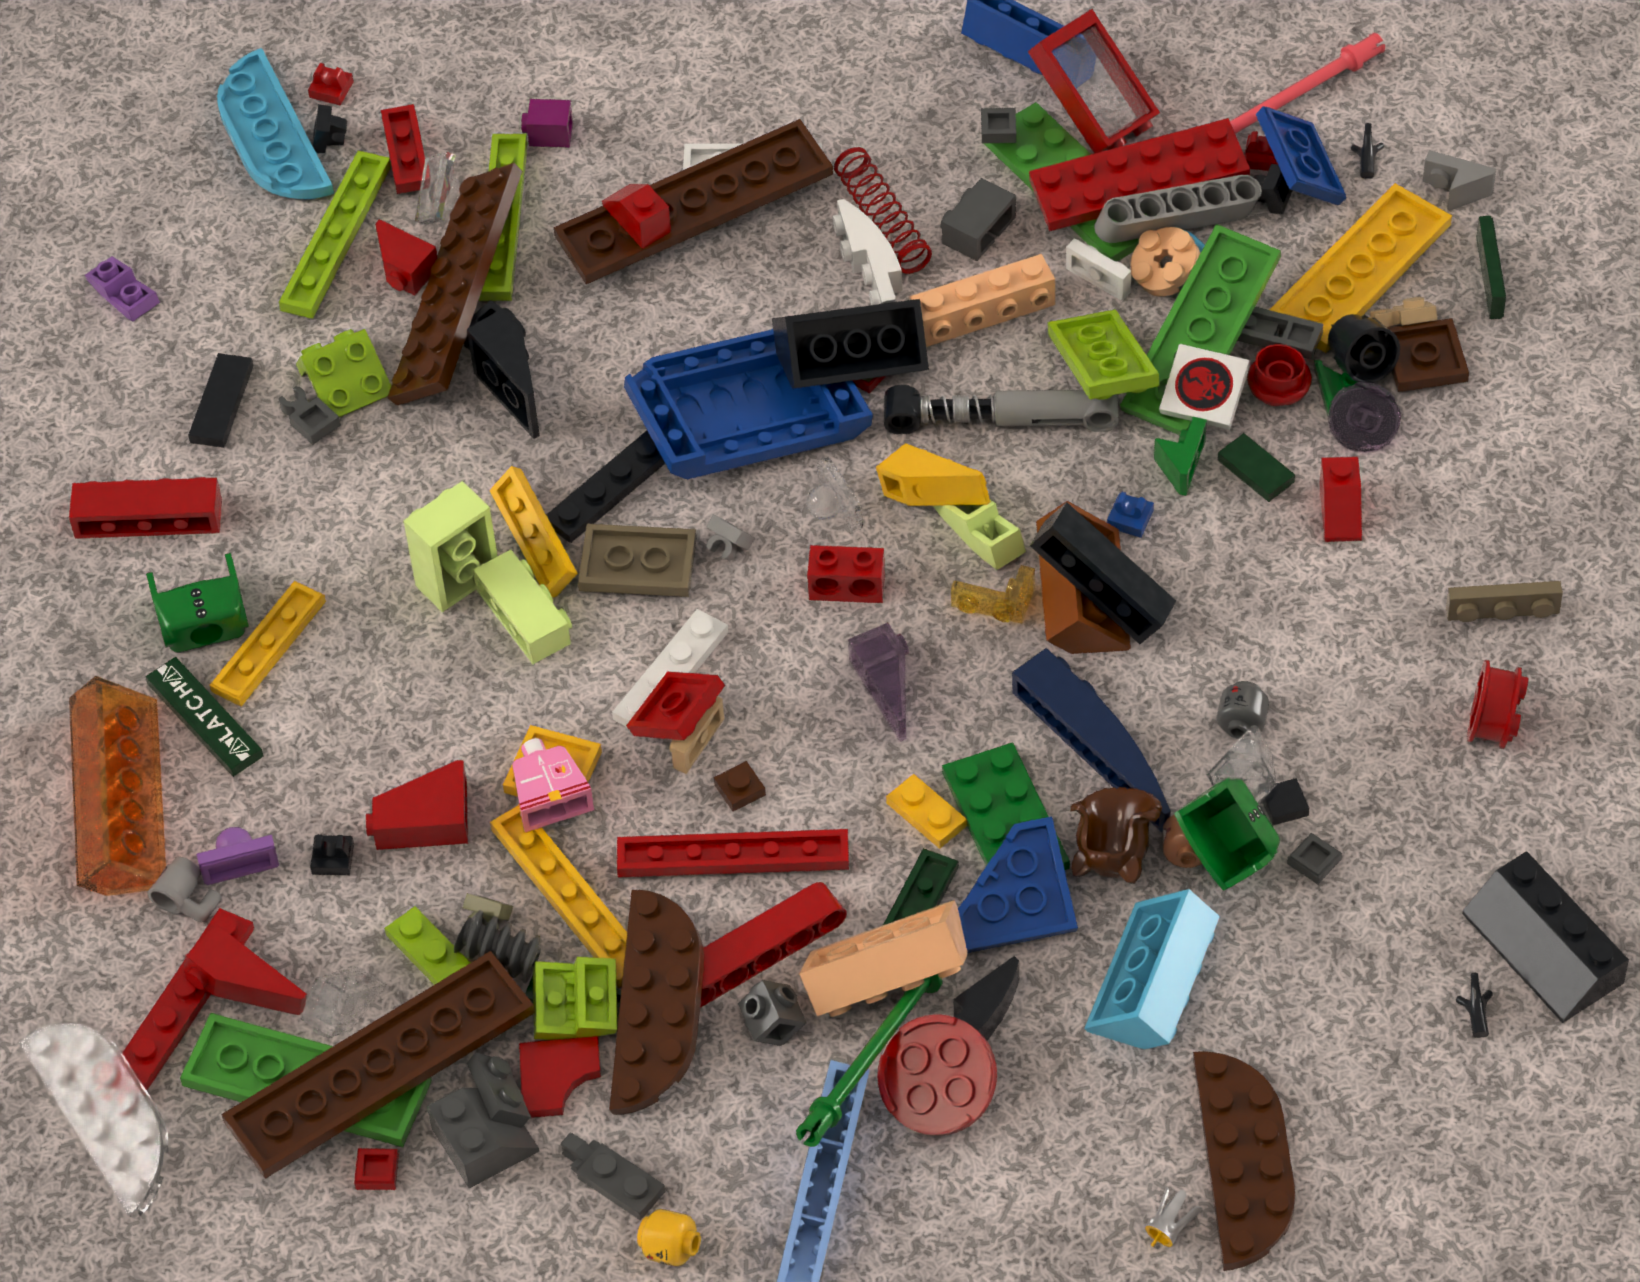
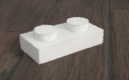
[1066,238,1131,301]

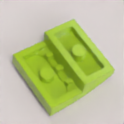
[533,957,617,1040]

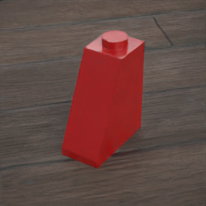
[366,760,468,850]

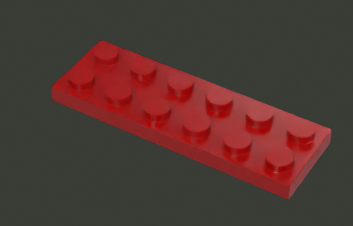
[1029,118,1250,232]

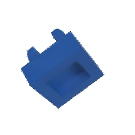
[1107,491,1154,538]

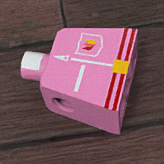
[512,738,594,832]

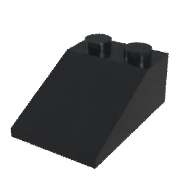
[467,309,540,439]

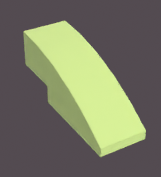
[933,500,1026,570]

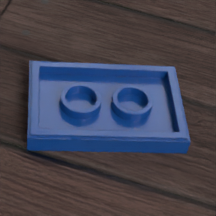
[1256,106,1347,205]

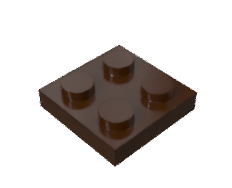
[1388,318,1469,392]

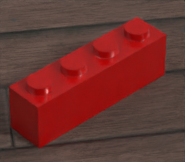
[69,477,222,539]

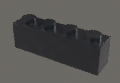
[1030,502,1176,644]

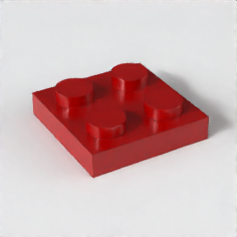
[626,671,725,741]

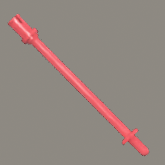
[1230,33,1385,134]

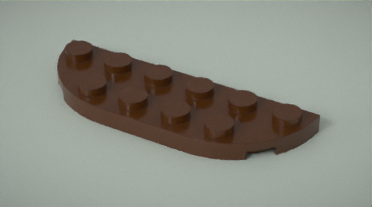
[609,890,704,1115]
[1193,1051,1295,1271]

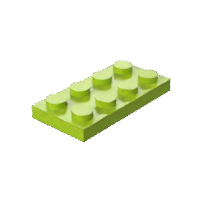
[1047,309,1159,400]

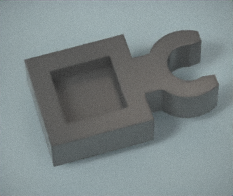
[279,386,341,445]

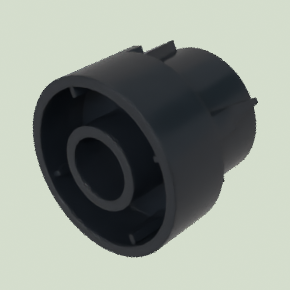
[1328,314,1400,384]

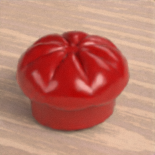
[1247,344,1312,406]

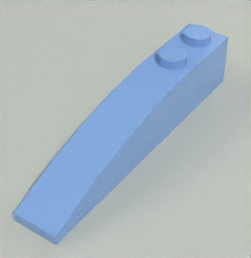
[777,1060,870,1282]

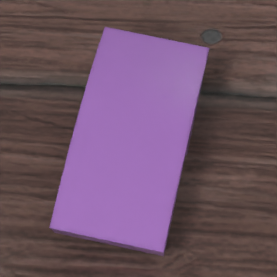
[85,256,160,322]

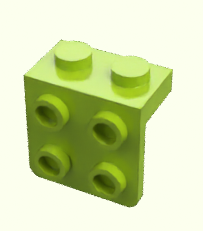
[296,329,391,418]

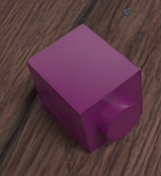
[521,99,573,148]

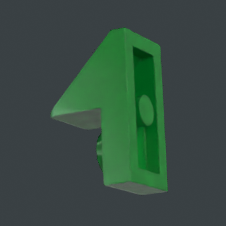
[1154,416,1207,496]

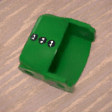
[146,553,249,653]
[1174,777,1280,891]

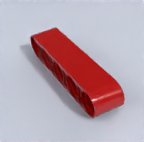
[700,882,847,1008]

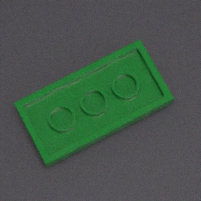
[942,742,1070,870]

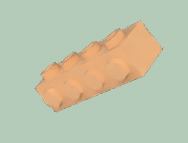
[910,254,1055,347]

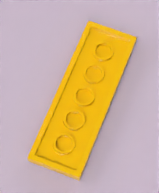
[1269,183,1452,353]

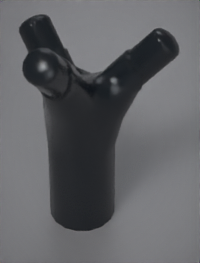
[1351,123,1384,179]
[1456,972,1493,1038]

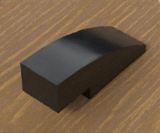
[953,956,1020,1041]

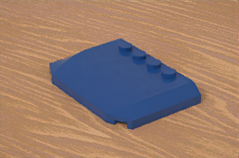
[624,329,873,480]

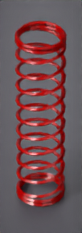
[834,147,932,274]

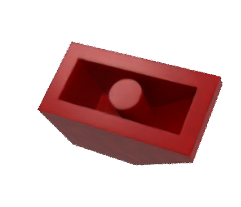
[602,184,671,249]
[375,219,437,296]
[1319,457,1362,542]

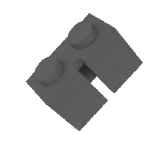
[940,178,1016,261]

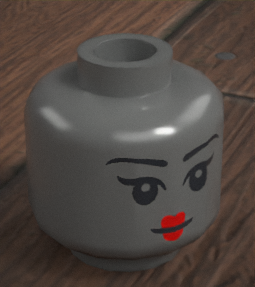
[1216,681,1269,739]

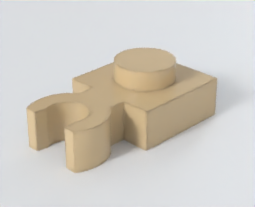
[1370,297,1437,327]

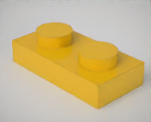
[886,774,967,849]

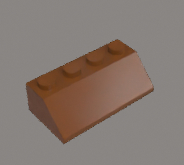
[1036,501,1131,654]

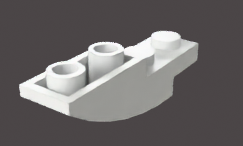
[832,199,902,305]

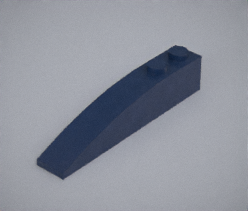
[1012,648,1171,833]

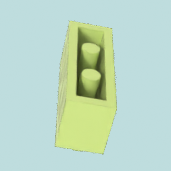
[473,550,572,664]

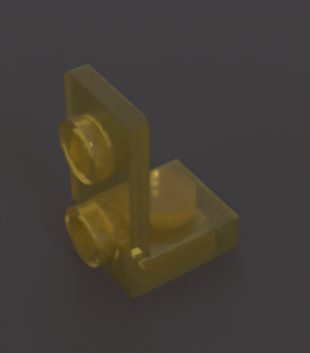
[951,565,1035,624]

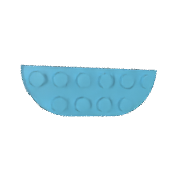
[217,48,334,199]

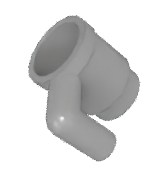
[147,857,222,922]

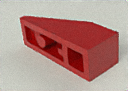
[184,924,307,1015]

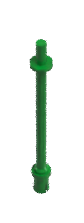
[796,974,943,1147]

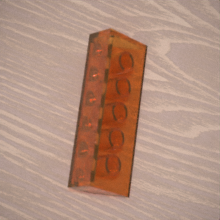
[69,676,166,896]

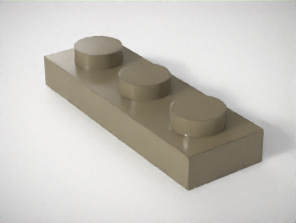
[1446,581,1563,622]

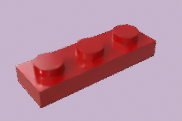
[381,104,431,194]

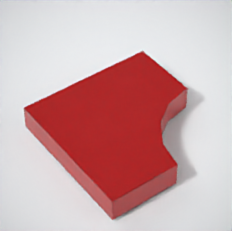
[519,1036,601,1118]

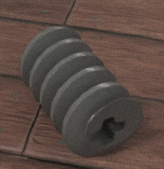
[454,910,541,984]

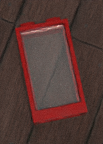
[1028,9,1160,154]

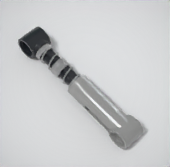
[884,385,1119,434]

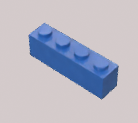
[961,0,1096,89]

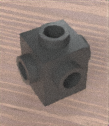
[738,980,807,1046]

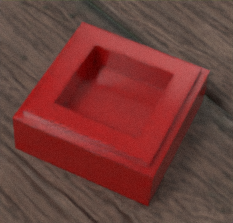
[354,1148,399,1190]

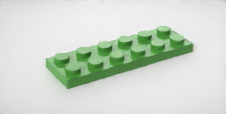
[983,102,1148,261]
[1120,224,1281,436]
[180,1013,432,1147]

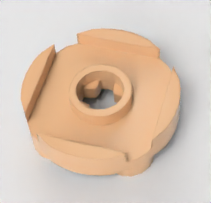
[1130,227,1201,296]

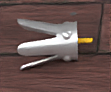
[1145,1187,1202,1247]

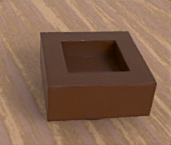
[713,761,766,812]

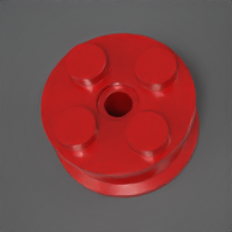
[1467,660,1529,749]

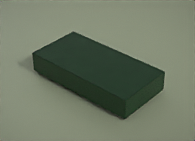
[1217,433,1295,502]

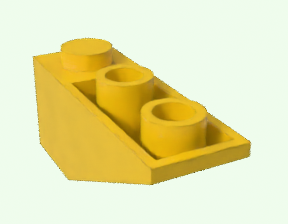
[876,443,991,506]

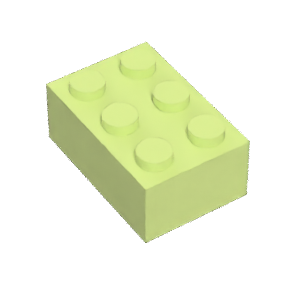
[403,481,498,612]

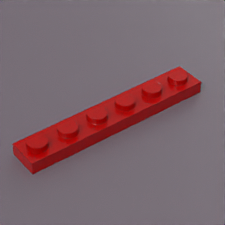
[617,829,849,878]
[97,908,254,1112]

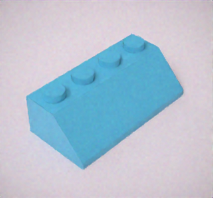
[1084,889,1220,1049]

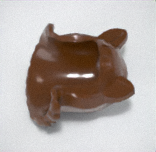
[1070,787,1162,884]

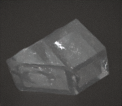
[1206,725,1277,804]

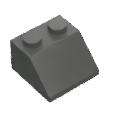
[427,1087,540,1189]

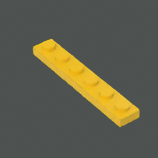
[490,805,627,988]

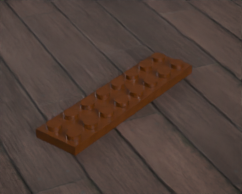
[553,119,833,285]
[387,163,523,405]
[221,951,535,1179]

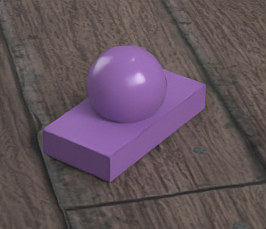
[196,827,279,885]

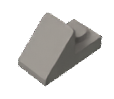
[1423,150,1496,211]

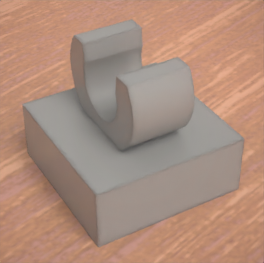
[706,514,755,561]

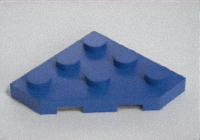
[958,816,1078,953]

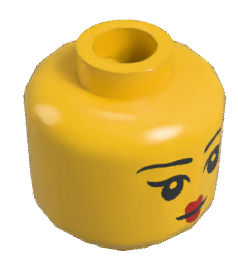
[637,1209,701,1266]

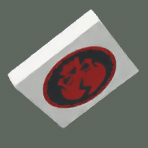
[1159,344,1250,430]

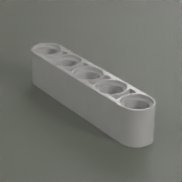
[1094,175,1262,243]

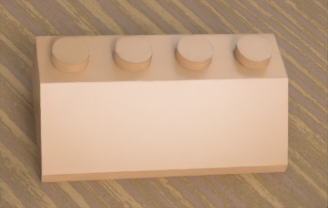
[799,900,968,1017]

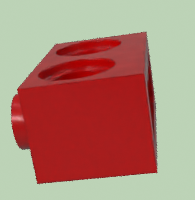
[807,545,885,603]

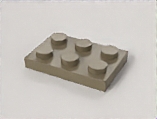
[578,524,697,597]

